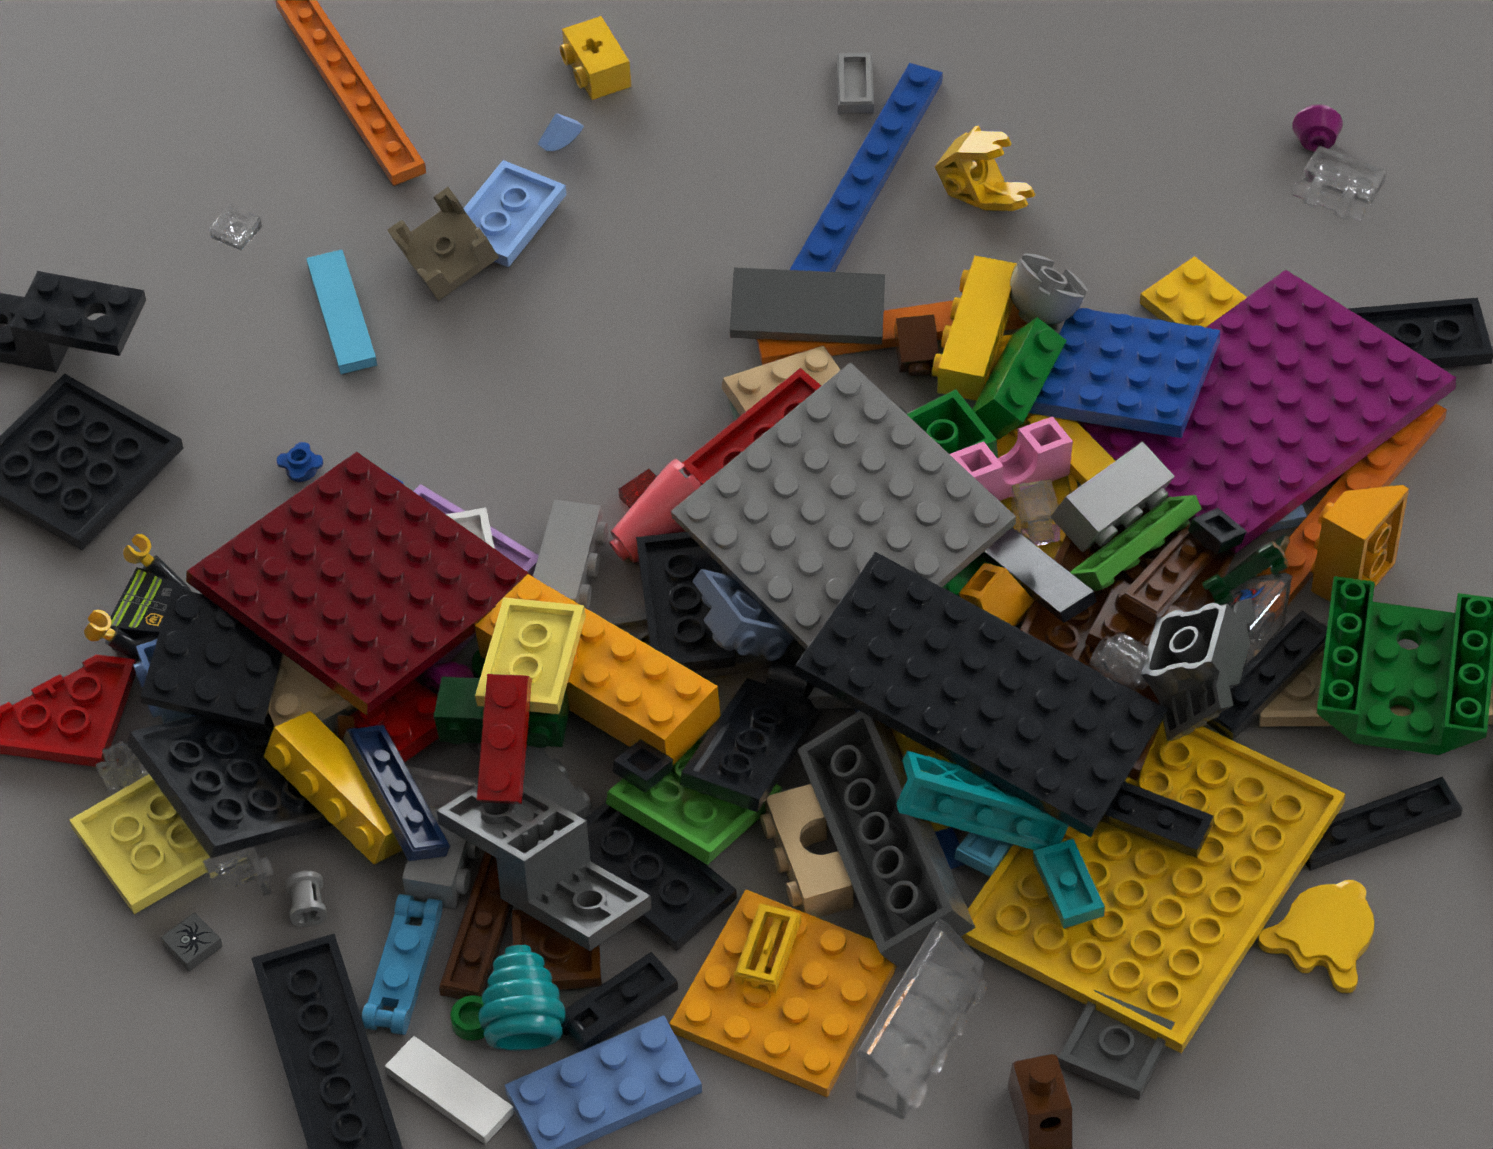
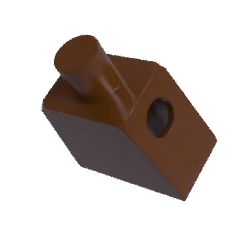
[1008,1054,1072,1149]

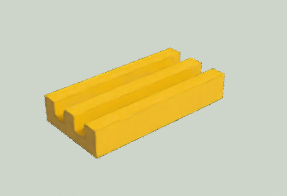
[734,903,801,993]

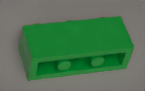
[972,317,1067,440]

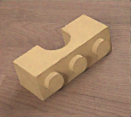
[760,784,853,918]

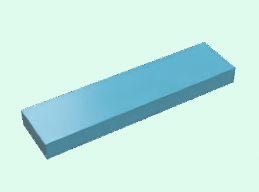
[306,250,377,374]

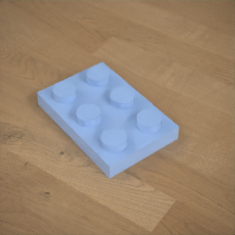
[463,160,566,267]

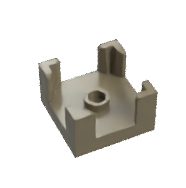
[387,187,499,301]

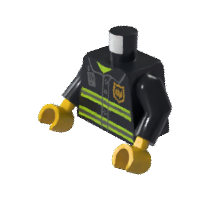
[84,534,192,661]

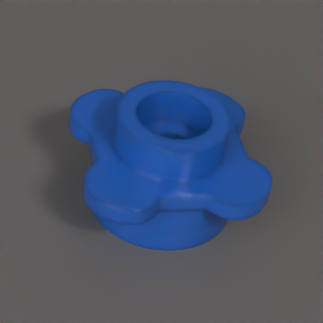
[276,442,323,482]

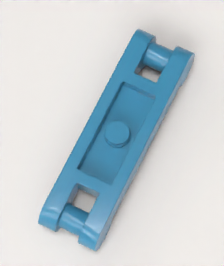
[361,894,443,1035]

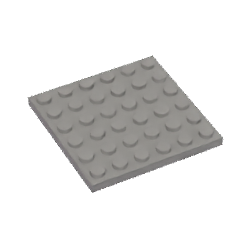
[671,362,1016,649]

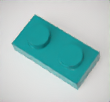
[1033,839,1105,928]

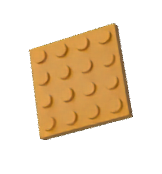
[669,889,897,1098]

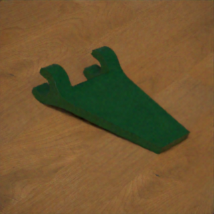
[1202,533,1290,605]

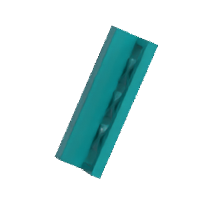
[896,750,1069,850]

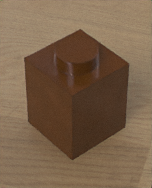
[894,314,939,376]

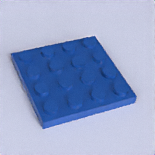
[1029,308,1220,438]

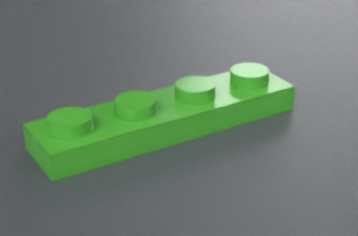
[1070,495,1202,591]

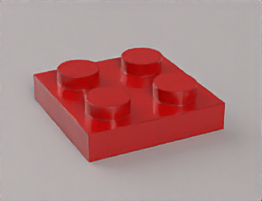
[350,679,439,762]

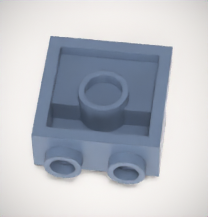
[692,569,794,661]

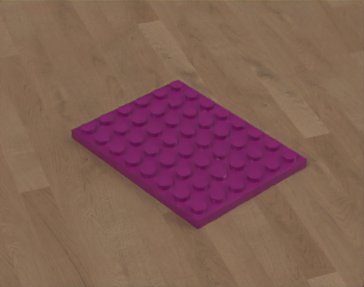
[1077,270,1456,554]

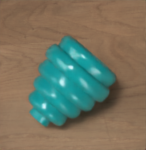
[479,945,566,1051]

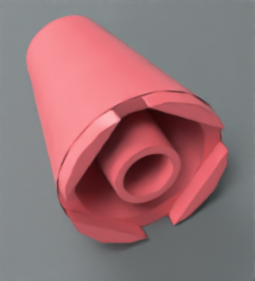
[609,458,702,563]

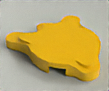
[1258,880,1375,993]

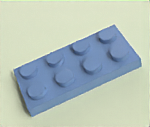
[505,1015,702,1149]

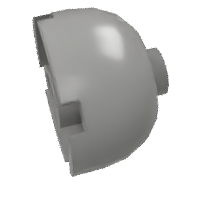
[1010,253,1087,325]

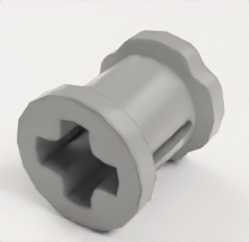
[285,871,327,927]

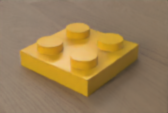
[1140,256,1247,327]

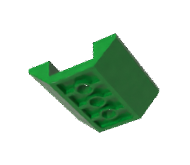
[1316,576,1493,755]

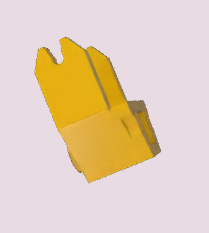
[934,126,1035,211]

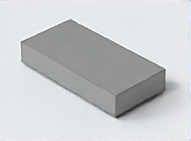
[837,53,874,114]

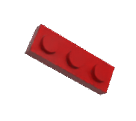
[477,674,532,804]

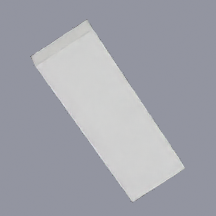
[385,1036,514,1145]

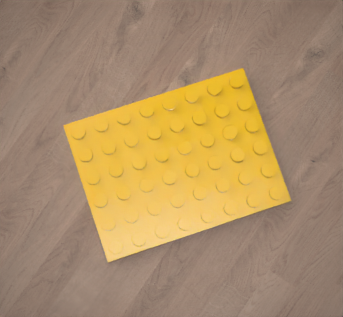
[957,721,1346,1054]

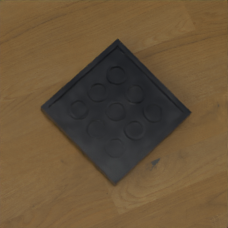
[0,373,184,550]
[127,712,333,858]

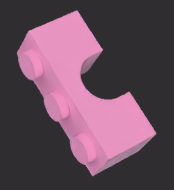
[950,416,1073,501]

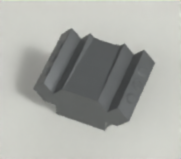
[1140,598,1256,742]

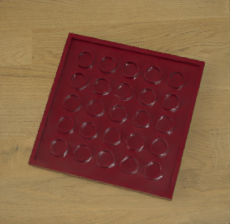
[186,451,534,715]

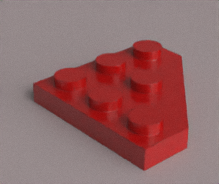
[0,654,136,768]

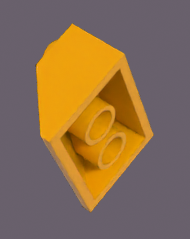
[1310,485,1409,602]

